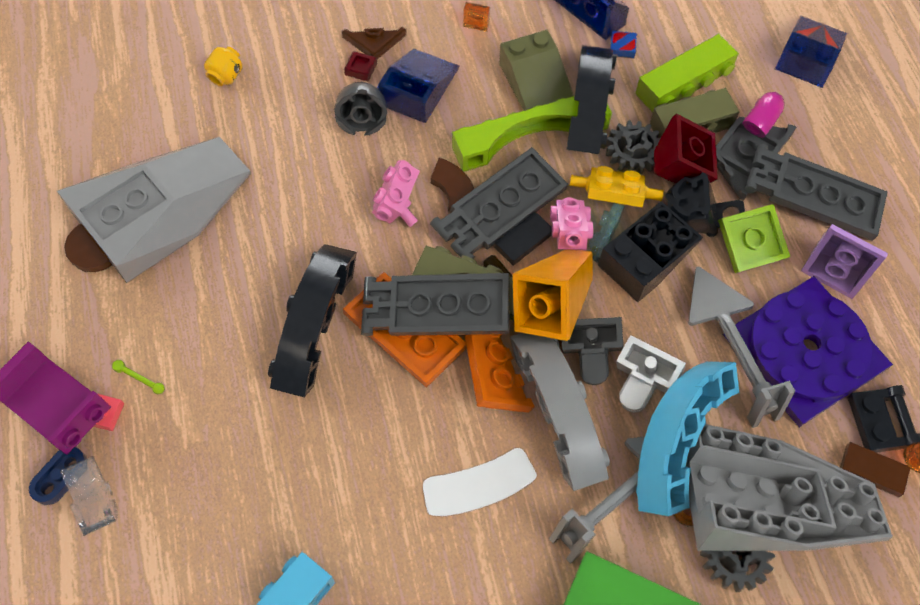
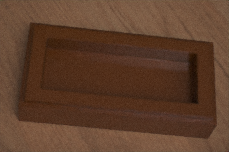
[840,442,911,497]

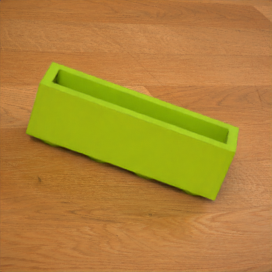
[635,34,739,113]

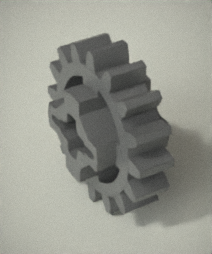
[606,120,661,175]
[700,551,775,592]

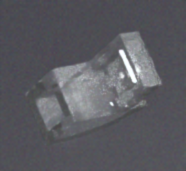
[60,456,118,536]

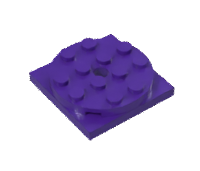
[723,276,893,428]

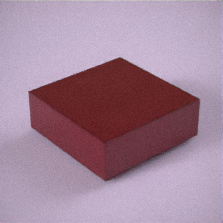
[344,51,377,82]

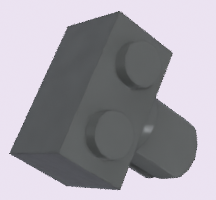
[562,317,623,386]

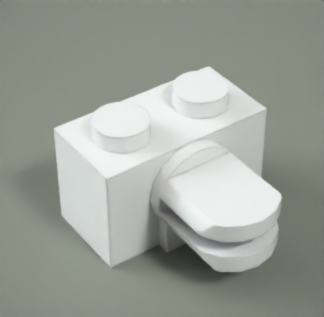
[616,335,686,413]

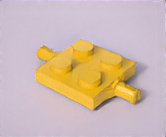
[569,166,664,208]

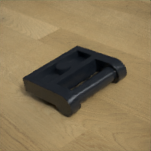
[847,385,920,453]

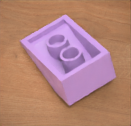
[801,224,888,299]

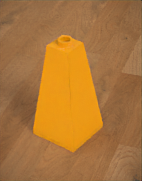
[512,249,593,341]

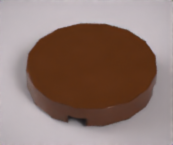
[64,224,112,272]

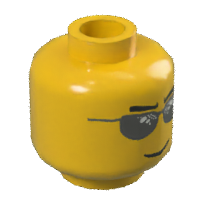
[204,46,243,86]

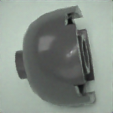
[334,82,387,136]

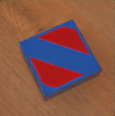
[610,31,637,58]

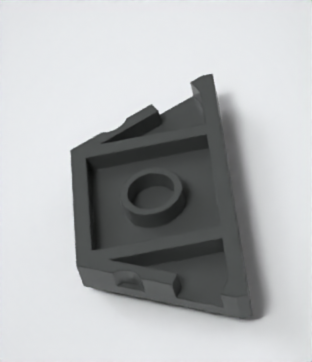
[716,117,796,201]

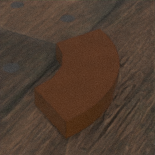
[431,157,474,213]

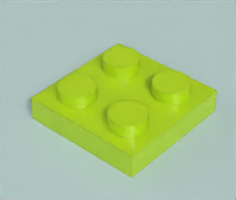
[718,204,790,273]

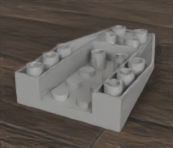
[57,137,251,283]
[686,424,893,551]

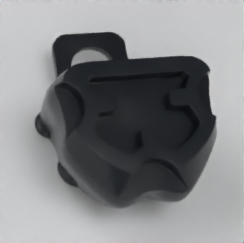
[665,172,745,237]

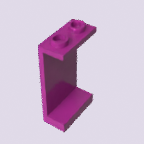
[0,341,111,455]

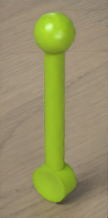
[112,360,165,394]

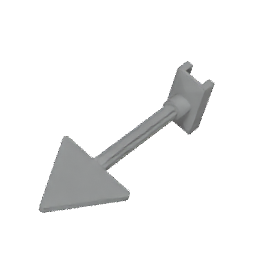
[688,267,795,428]
[549,437,645,564]

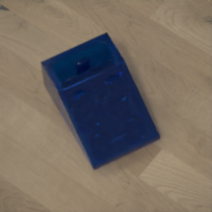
[378,49,459,123]

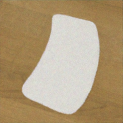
[423,448,537,516]

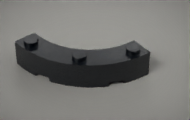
[566,45,617,154]
[268,244,357,397]

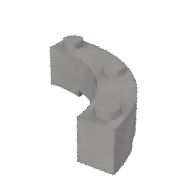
[510,333,610,491]

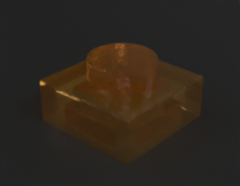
[463,2,490,31]

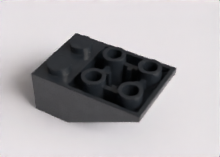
[598,201,703,302]

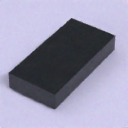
[494,212,552,266]

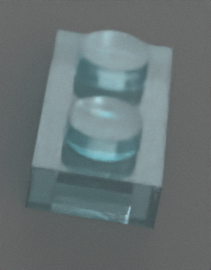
[588,203,625,262]

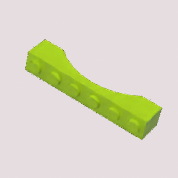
[452,96,612,172]

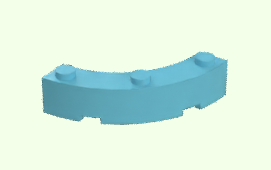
[636,362,740,516]

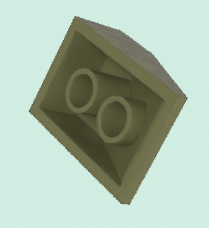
[499,30,574,111]

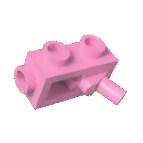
[372,160,420,227]
[550,197,593,250]

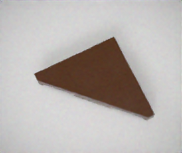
[341,27,407,59]

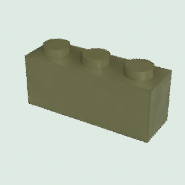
[650,88,740,138]

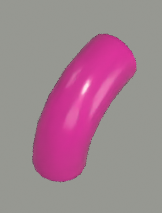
[743,92,785,138]

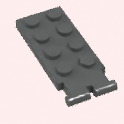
[745,144,888,241]
[430,147,568,259]
[361,273,510,336]

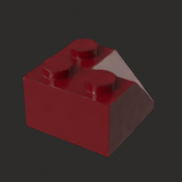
[654,114,718,184]

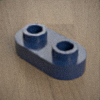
[29,447,88,505]

